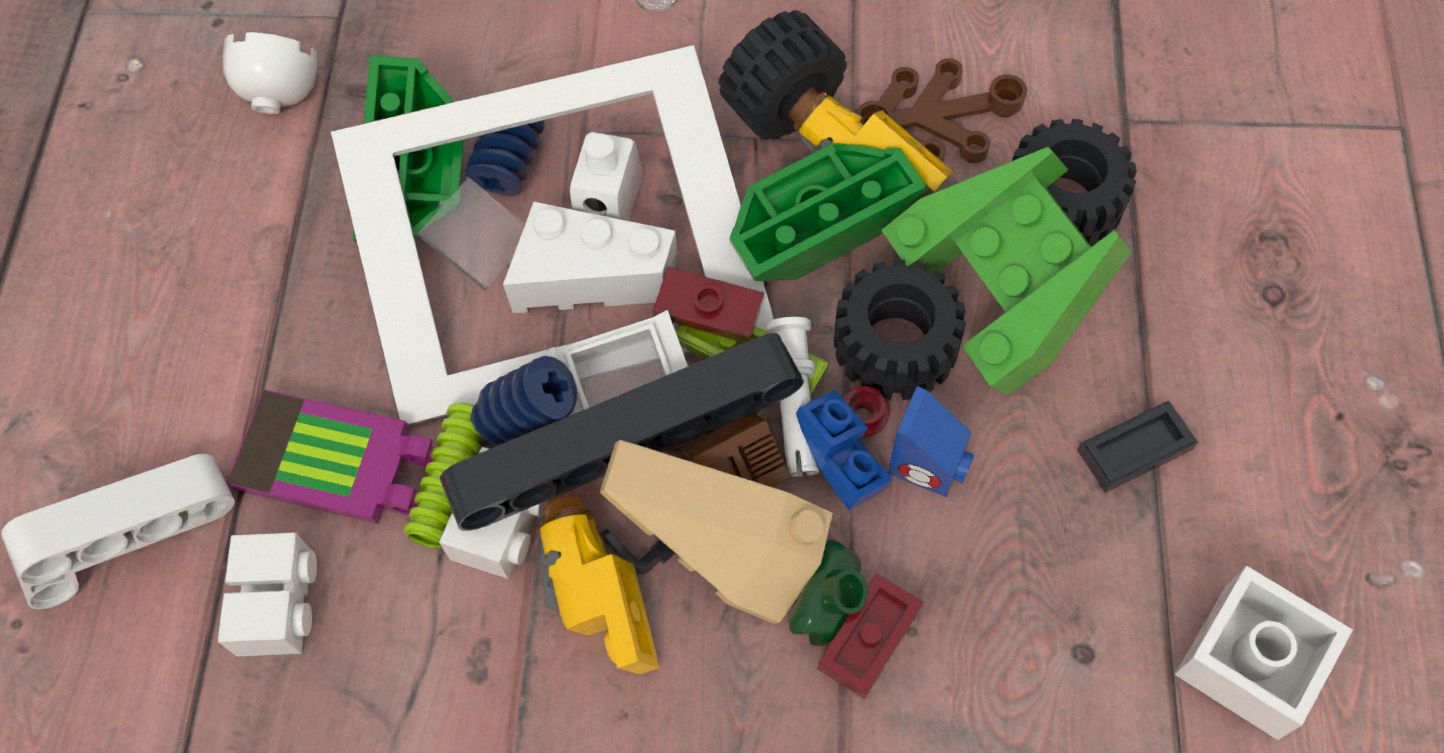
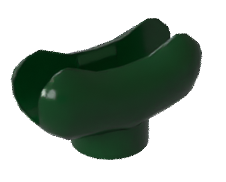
[788,539,868,646]

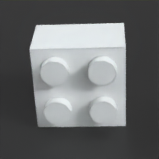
[1174,566,1353,740]

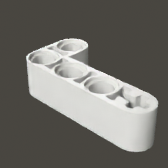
[1,454,235,609]

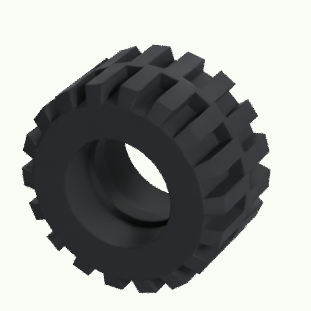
[718,10,847,140]
[1012,119,1137,247]
[834,260,966,400]

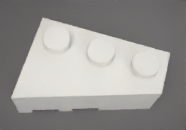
[503,202,679,314]

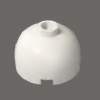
[222,32,319,114]

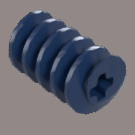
[465,90,546,196]
[471,356,577,446]

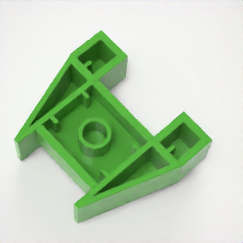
[881,147,1132,396]

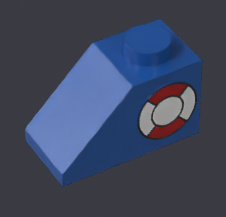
[888,387,975,497]

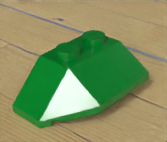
[353,55,464,242]
[729,143,927,281]

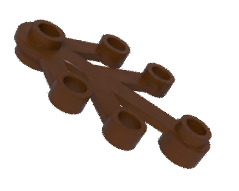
[855,58,1027,163]

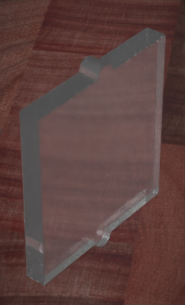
[418,177,525,291]

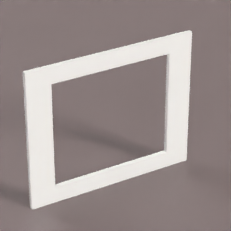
[331,45,774,426]

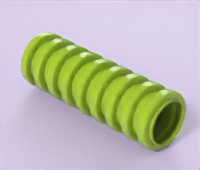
[403,403,485,548]

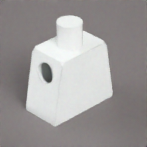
[570,132,643,221]

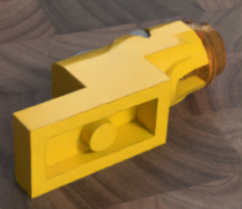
[788,87,953,192]
[539,497,660,675]

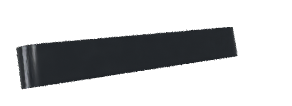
[440,333,804,531]

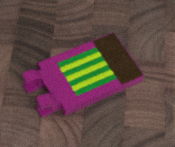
[227,389,436,524]

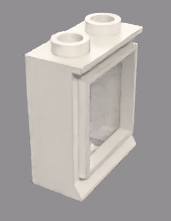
[549,310,688,416]

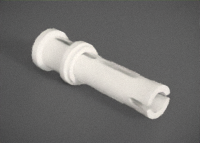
[765,317,819,477]

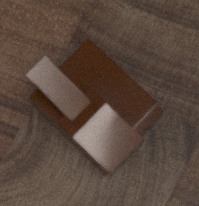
[669,410,790,487]

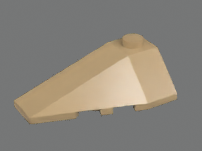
[600,440,833,624]

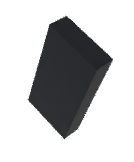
[1077,400,1198,493]

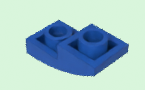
[796,390,893,511]

